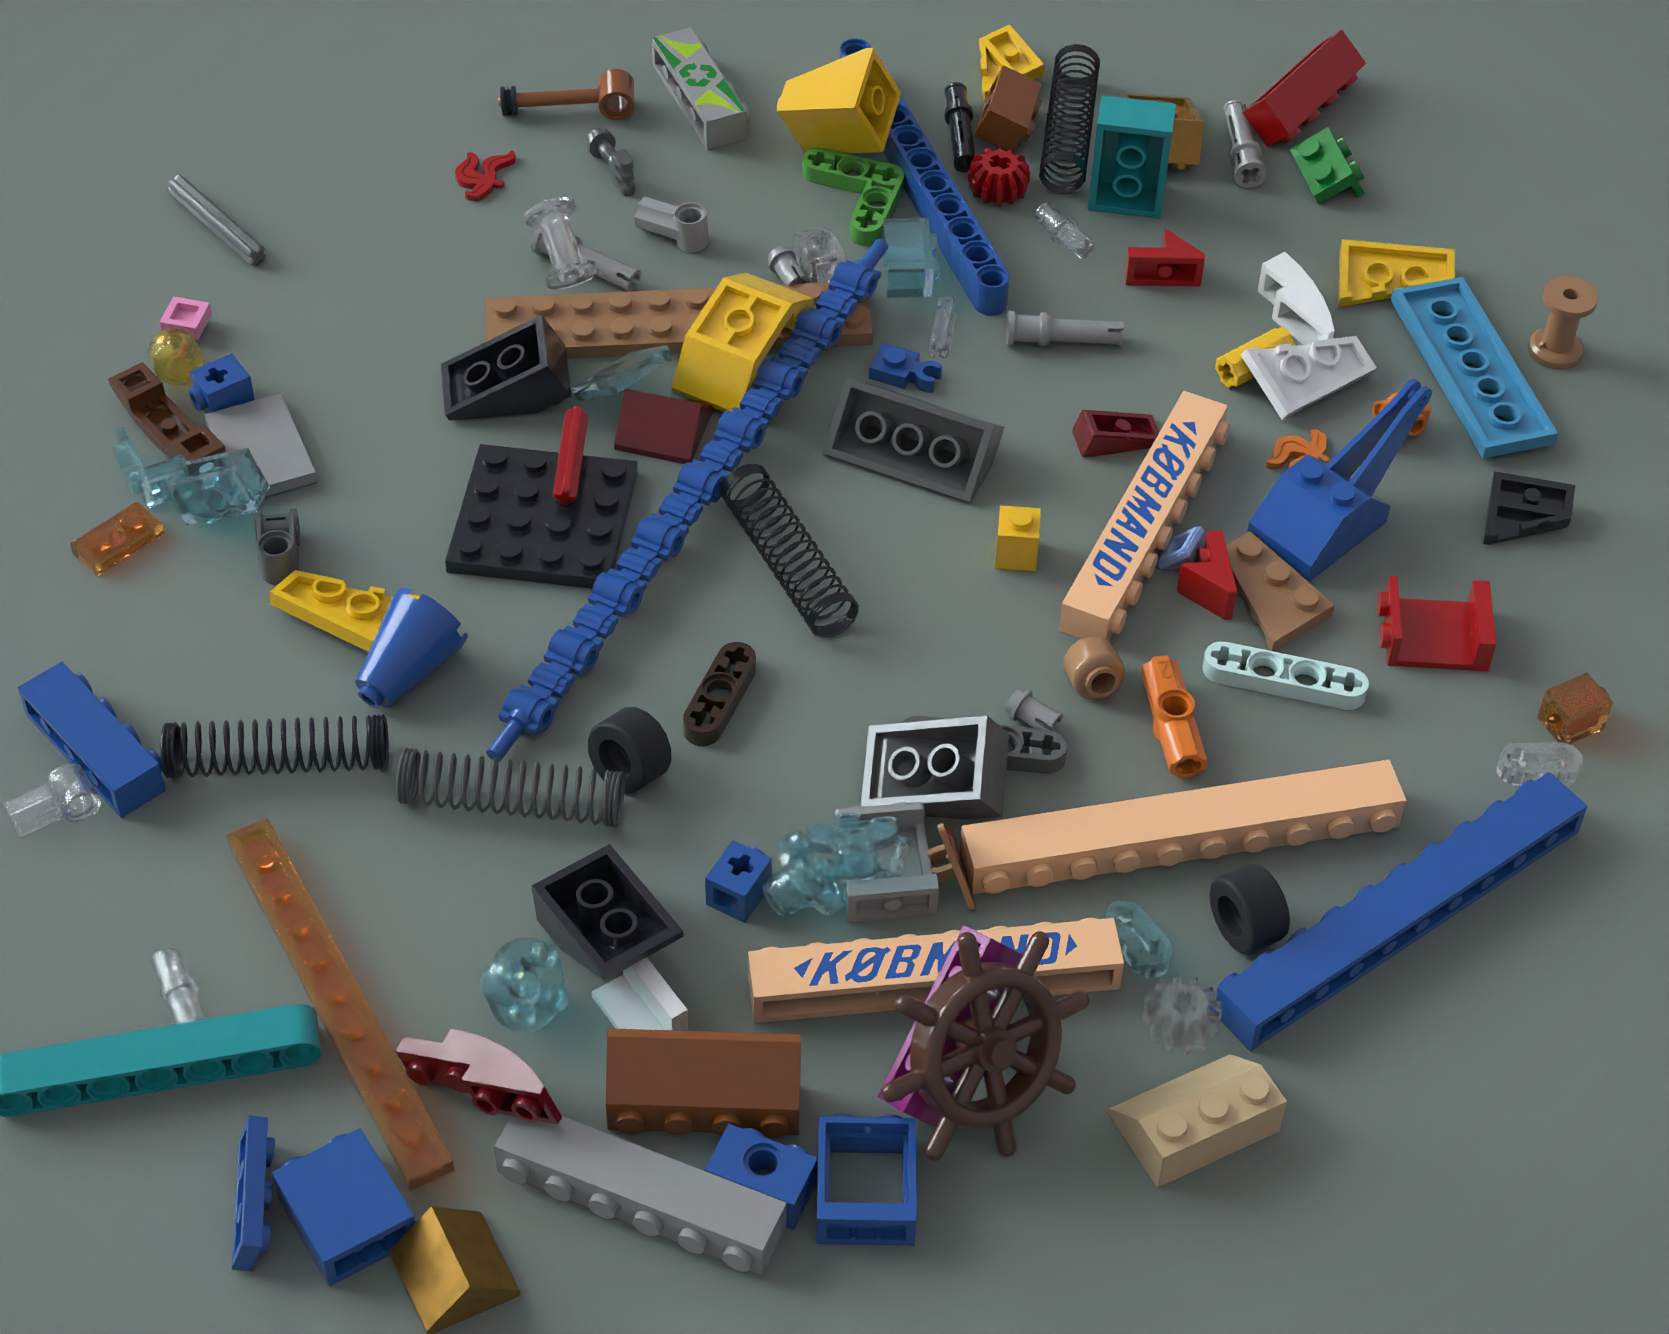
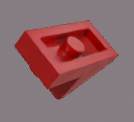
[1125,229,1205,287]
[1177,530,1237,620]

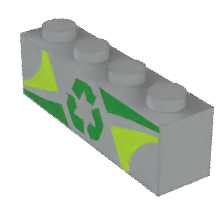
[652,27,750,150]

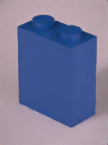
[272,1128,415,1287]

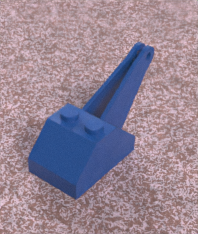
[1247,379,1432,582]

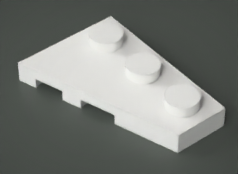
[1241,336,1377,420]

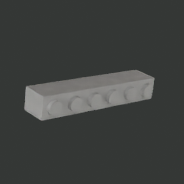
[494,1116,787,1276]

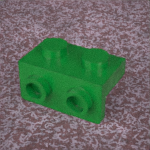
[1290,127,1365,204]

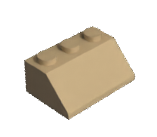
[1108,1054,1287,1188]

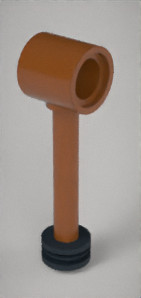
[498,69,635,120]

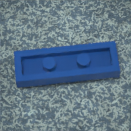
[231,1115,275,1271]

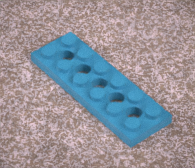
[1391,277,1558,459]

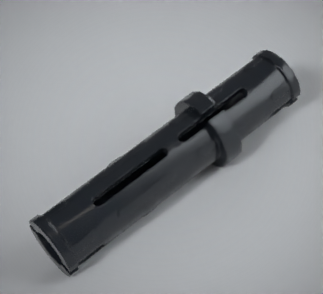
[944,82,975,172]

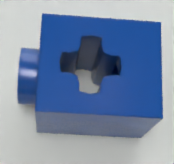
[188,353,255,414]
[705,840,772,923]

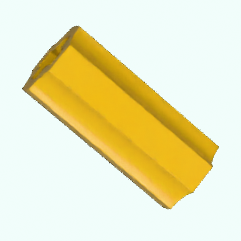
[1215,326,1296,388]

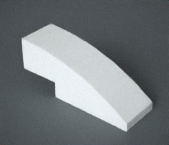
[1258,252,1335,345]

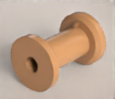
[1528,276,1598,369]

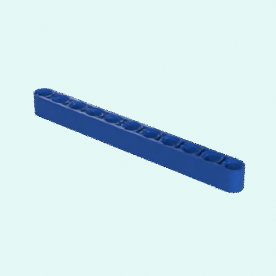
[840,38,1010,316]

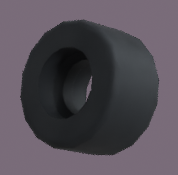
[588,707,672,793]
[1209,864,1290,954]

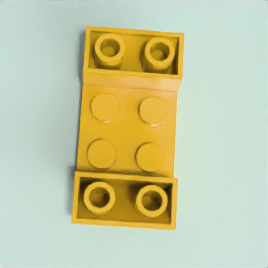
[671,273,814,412]

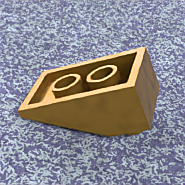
[1119,93,1205,169]

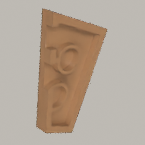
[1226,531,1335,651]

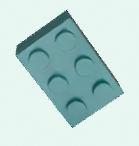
[1088,95,1176,219]

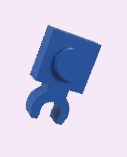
[869,343,942,393]

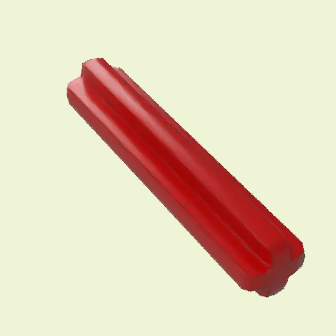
[553,406,588,505]

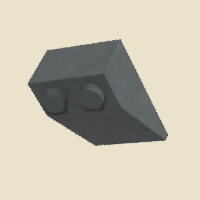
[861,715,1009,819]

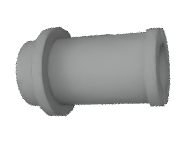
[768,246,809,286]
[1005,689,1063,731]

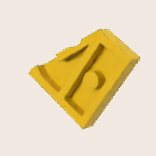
[979,24,1045,101]

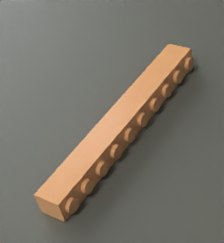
[960,759,1407,895]

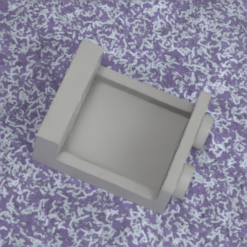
[834,802,939,923]

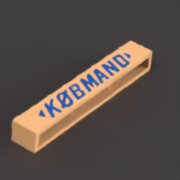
[1059,391,1231,641]
[748,918,1124,1023]

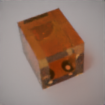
[1537,673,1613,747]

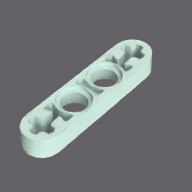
[1202,641,1369,710]

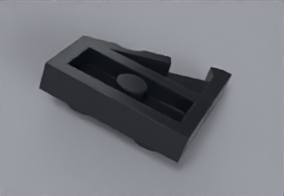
[1483,471,1575,545]

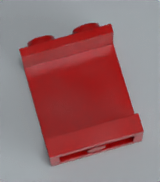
[1377,575,1496,672]

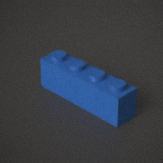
[17,661,166,818]

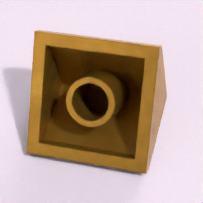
[390,1206,521,1334]

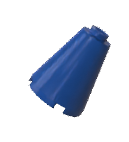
[355,587,468,708]

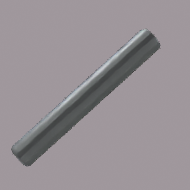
[167,175,266,265]

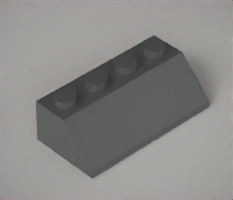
[823,377,1005,502]

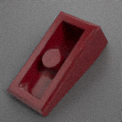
[1073,410,1159,457]

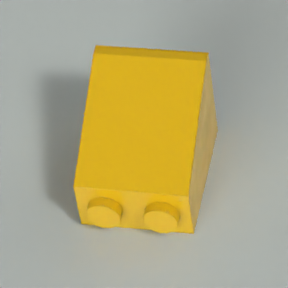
[776,47,901,154]

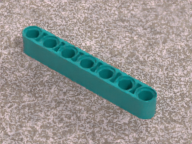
[0,1004,322,1117]

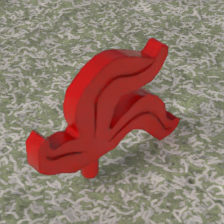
[455,150,516,202]

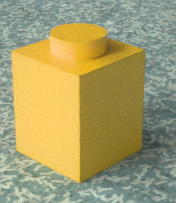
[995,505,1041,572]

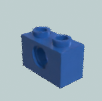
[704,1124,818,1230]

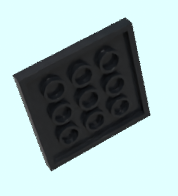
[445,444,638,589]

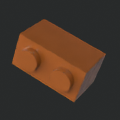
[975,65,1042,150]

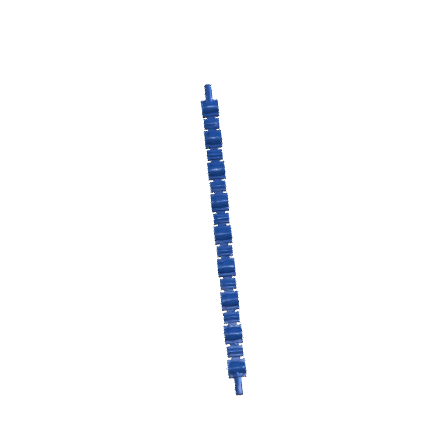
[486,239,889,762]

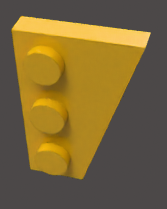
[1338,239,1455,308]
[269,570,421,652]

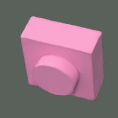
[159,296,212,340]

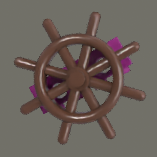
[877,925,1090,1161]

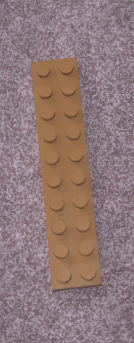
[485,282,873,359]

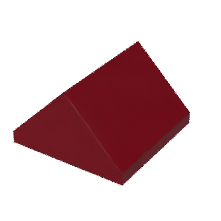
[614,389,713,464]

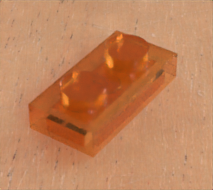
[70,502,164,576]

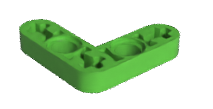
[802,148,905,246]

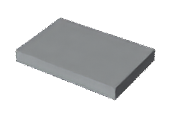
[204,393,317,504]

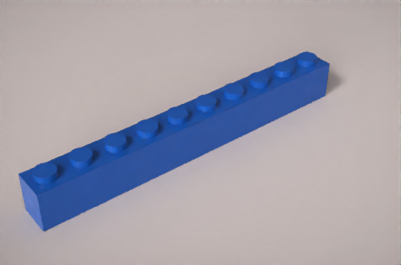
[1213,772,1588,1052]

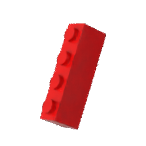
[1242,29,1367,147]

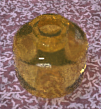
[148,328,203,386]

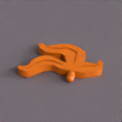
[1266,429,1331,469]

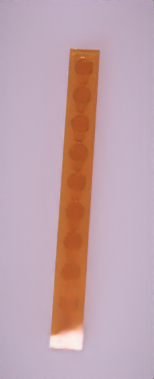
[226,818,455,1191]

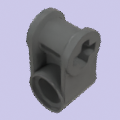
[254,509,301,585]

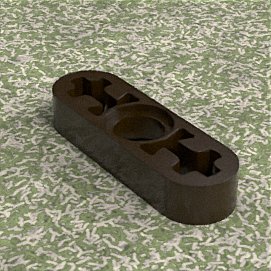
[683,642,756,746]

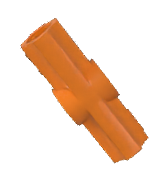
[1141,655,1207,779]

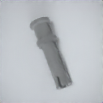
[1223,99,1267,188]
[531,222,641,291]
[1006,311,1124,347]

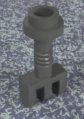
[586,128,635,195]

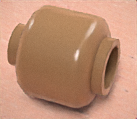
[1063,636,1125,699]

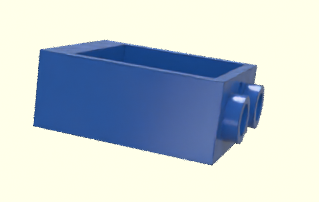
[816,1113,917,1246]

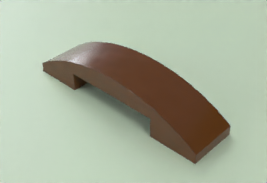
[108,362,226,469]

